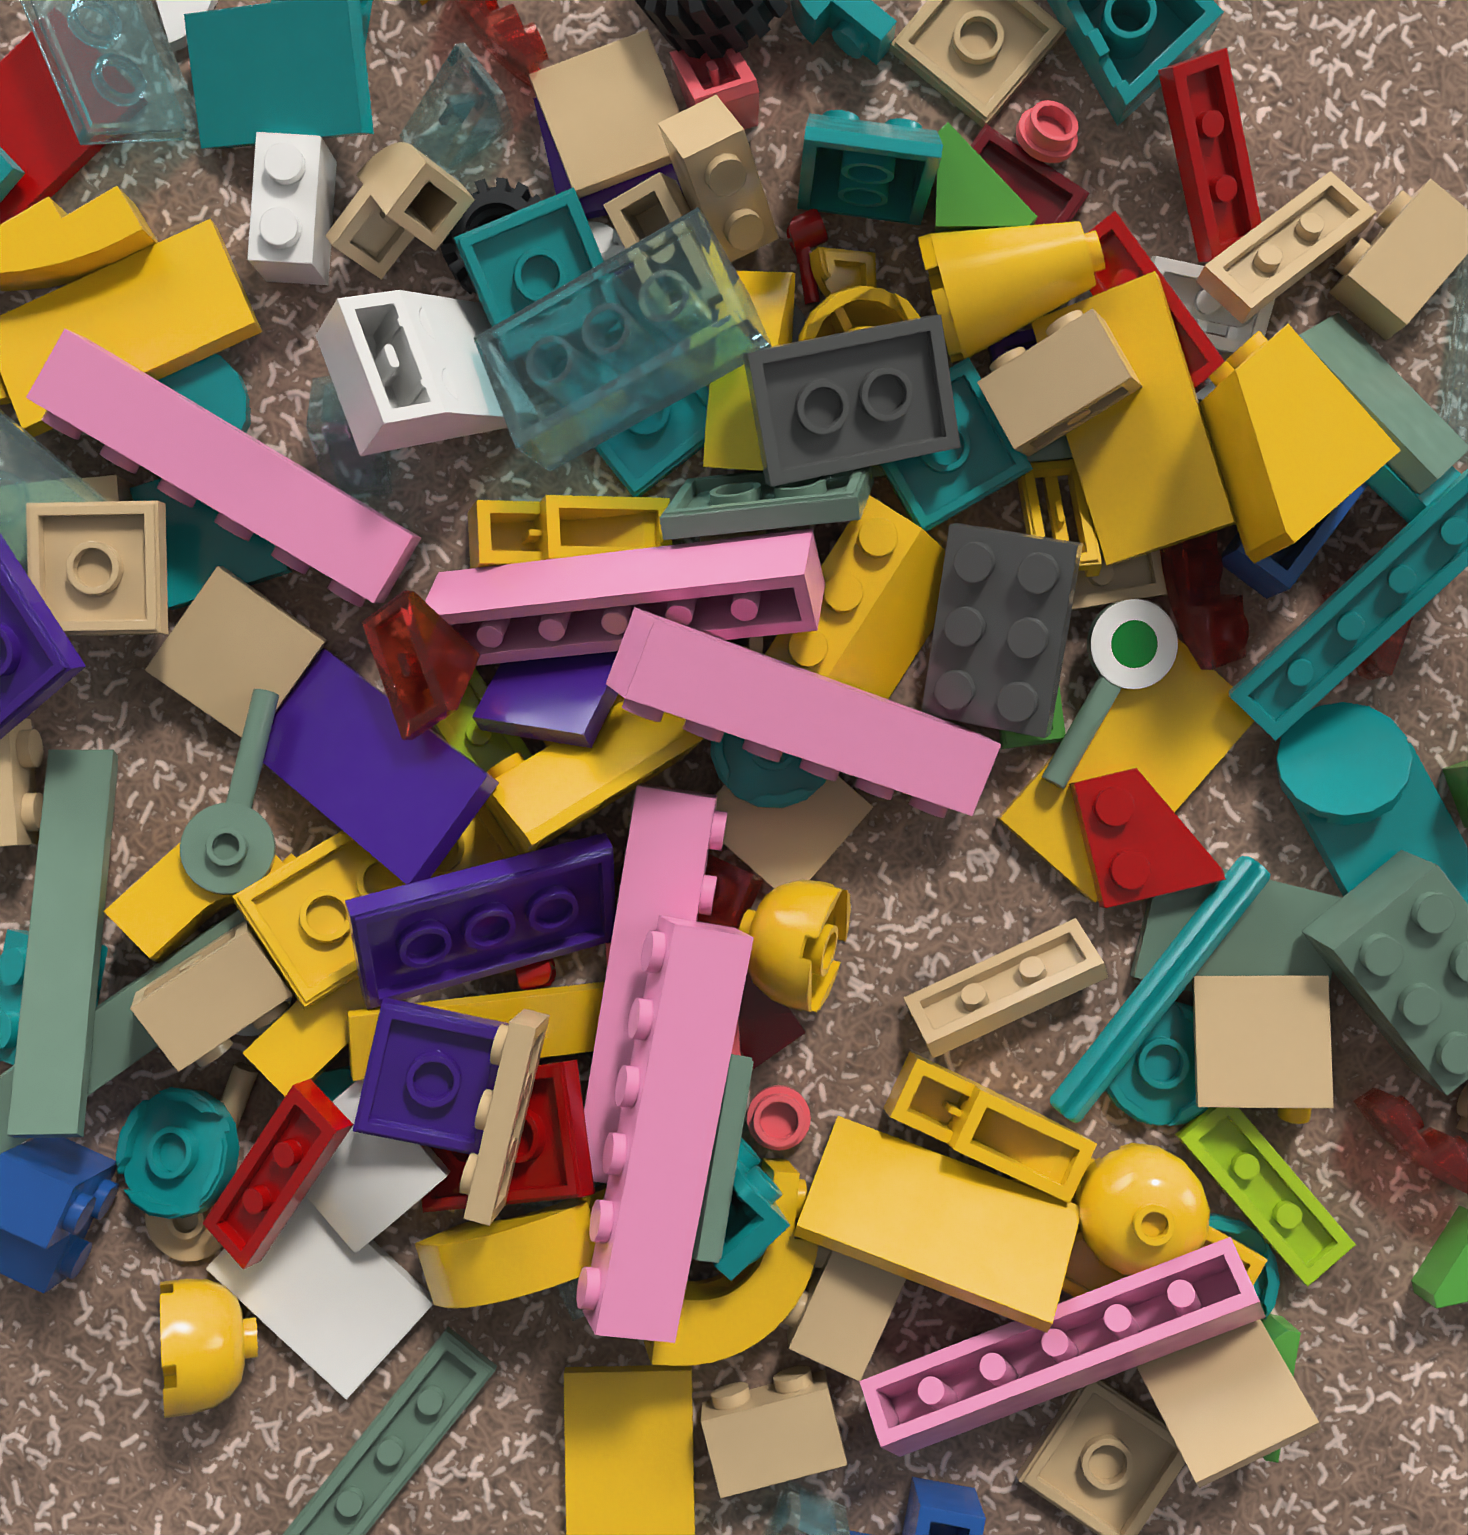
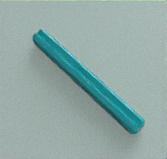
[1050,856,1271,1123]

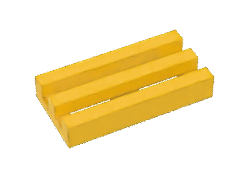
[1018,459,1102,577]

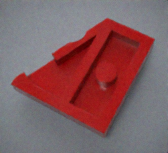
[1069,768,1226,908]

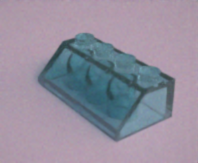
[473,207,772,471]

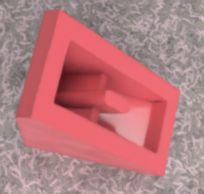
[669,48,759,130]

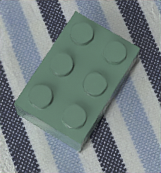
[1301,850,1468,1096]

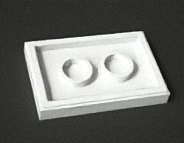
[206,1196,433,1400]

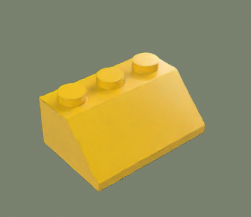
[765,495,946,699]
[486,694,703,855]

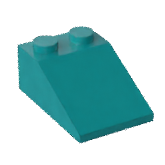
[797,110,943,225]

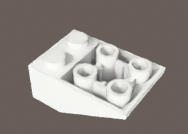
[315,290,536,456]

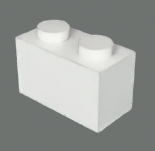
[247,132,337,285]

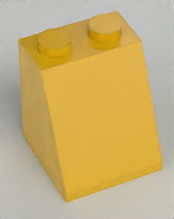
[1199,324,1401,564]

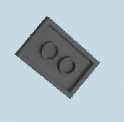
[742,315,961,487]
[921,523,1083,738]

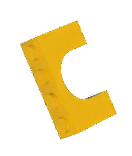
[104,843,381,1096]

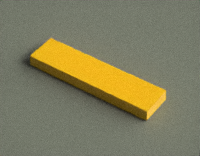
[347,982,605,1081]

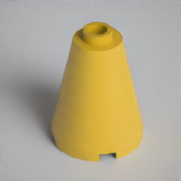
[918,221,1105,364]

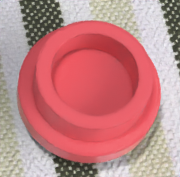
[1016,100,1078,163]
[747,1085,811,1151]

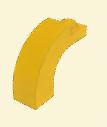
[644,1158,818,1366]
[415,1183,607,1308]

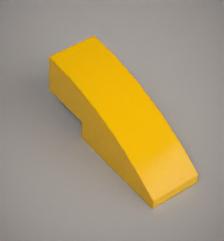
[0,186,158,292]
[703,271,796,471]
[468,495,672,569]
[883,1051,1097,1203]

